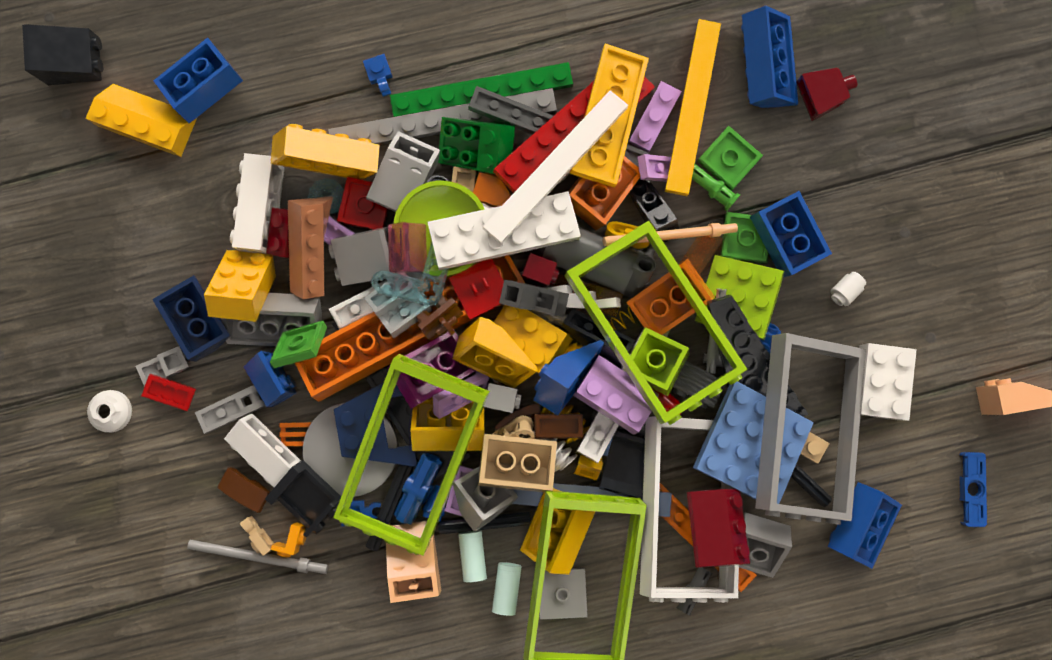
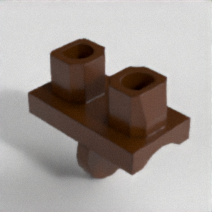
[416,296,463,341]

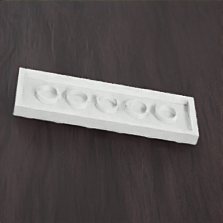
[428,191,581,270]

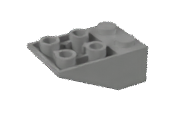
[366,131,440,212]

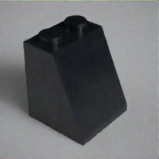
[22,24,104,86]

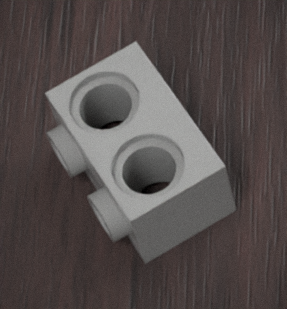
[484,383,522,413]

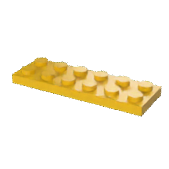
[570,44,649,188]

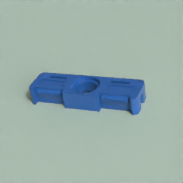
[959,452,987,527]

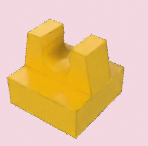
[574,454,603,481]

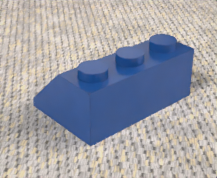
[828,482,902,569]

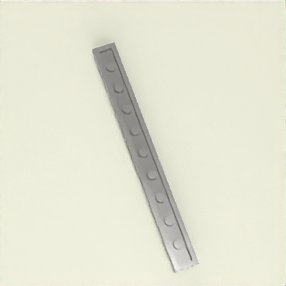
[328,88,557,145]

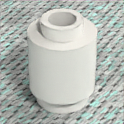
[831,272,866,306]

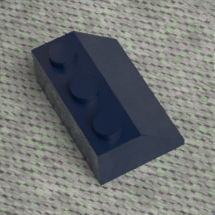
[152,275,231,362]

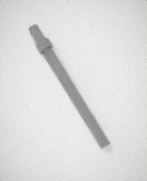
[187,540,328,574]

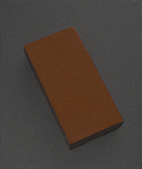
[535,414,583,438]

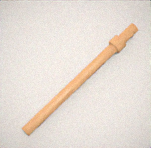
[603,223,738,246]

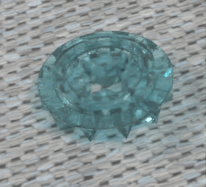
[307,178,344,215]

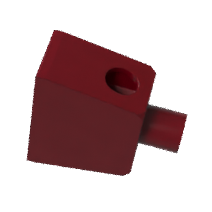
[796,67,858,121]

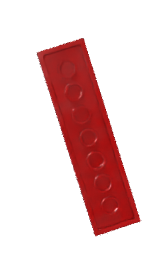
[493,76,655,193]

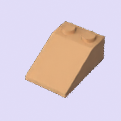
[976,378,1052,415]

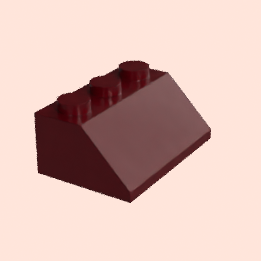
[687,489,750,567]

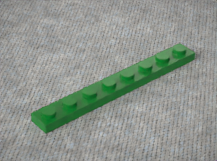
[390,62,573,117]

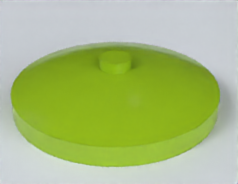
[393,181,485,277]

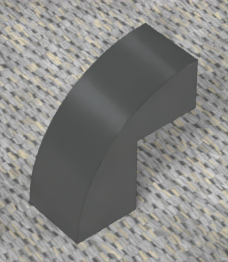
[499,280,569,317]

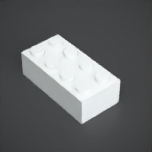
[230,153,285,254]

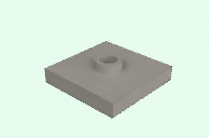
[540,568,587,619]

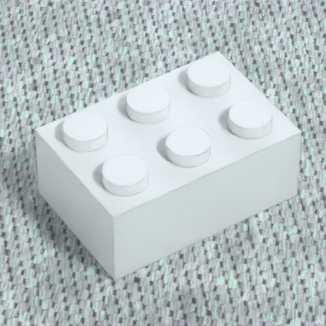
[859,343,916,421]

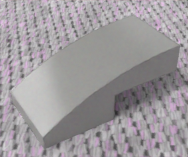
[135,346,189,387]

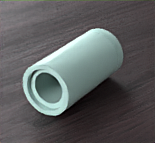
[458,530,487,582]
[492,562,522,616]

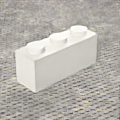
[224,413,301,487]

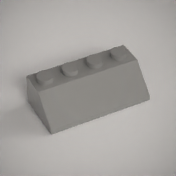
[221,293,322,347]

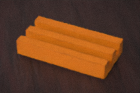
[280,422,312,446]

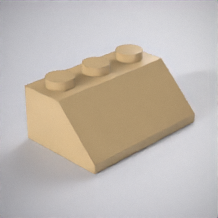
[478,434,557,493]

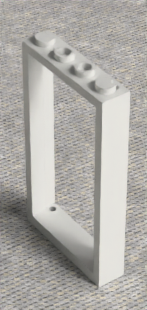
[640,416,739,603]

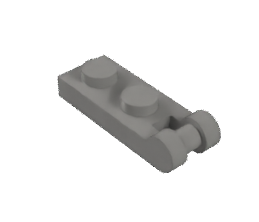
[195,385,266,434]

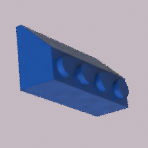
[741,6,798,108]

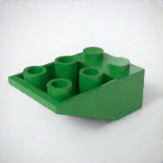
[438,117,515,174]

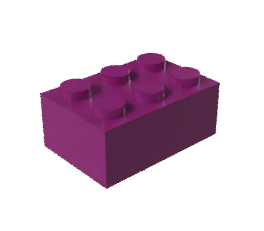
[387,329,476,409]

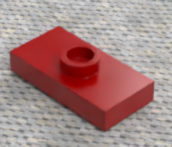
[141,374,196,411]

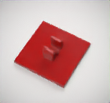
[448,259,504,320]

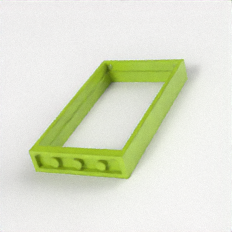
[565,221,748,425]
[523,491,647,660]

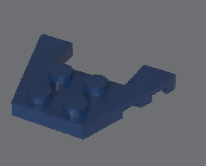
[334,382,417,466]

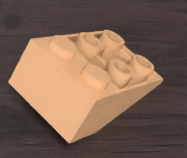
[386,520,442,603]

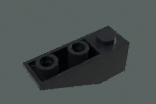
[629,177,679,243]

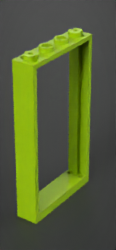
[334,354,490,556]

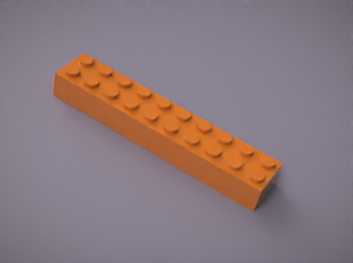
[295,255,525,402]

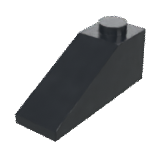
[562,308,636,369]

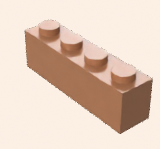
[288,196,333,299]

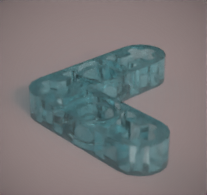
[371,243,449,306]

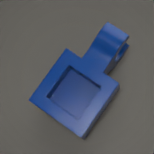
[363,54,393,97]

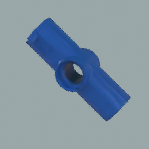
[394,452,442,525]

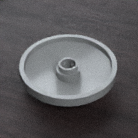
[303,403,398,497]

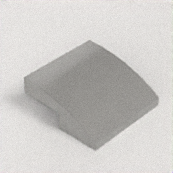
[364,270,433,338]

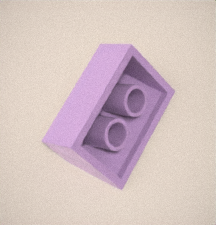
[573,355,659,435]

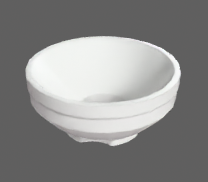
[87,390,132,433]

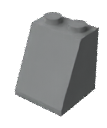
[328,227,399,286]

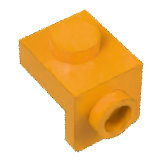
[271,522,306,557]

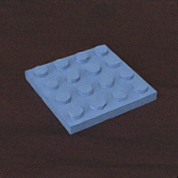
[693,382,814,504]

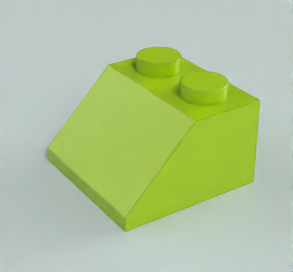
[623,327,689,396]

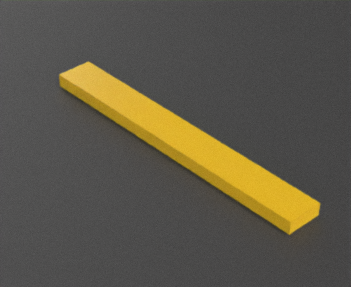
[665,19,721,196]

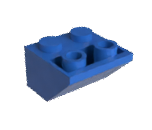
[244,351,297,407]

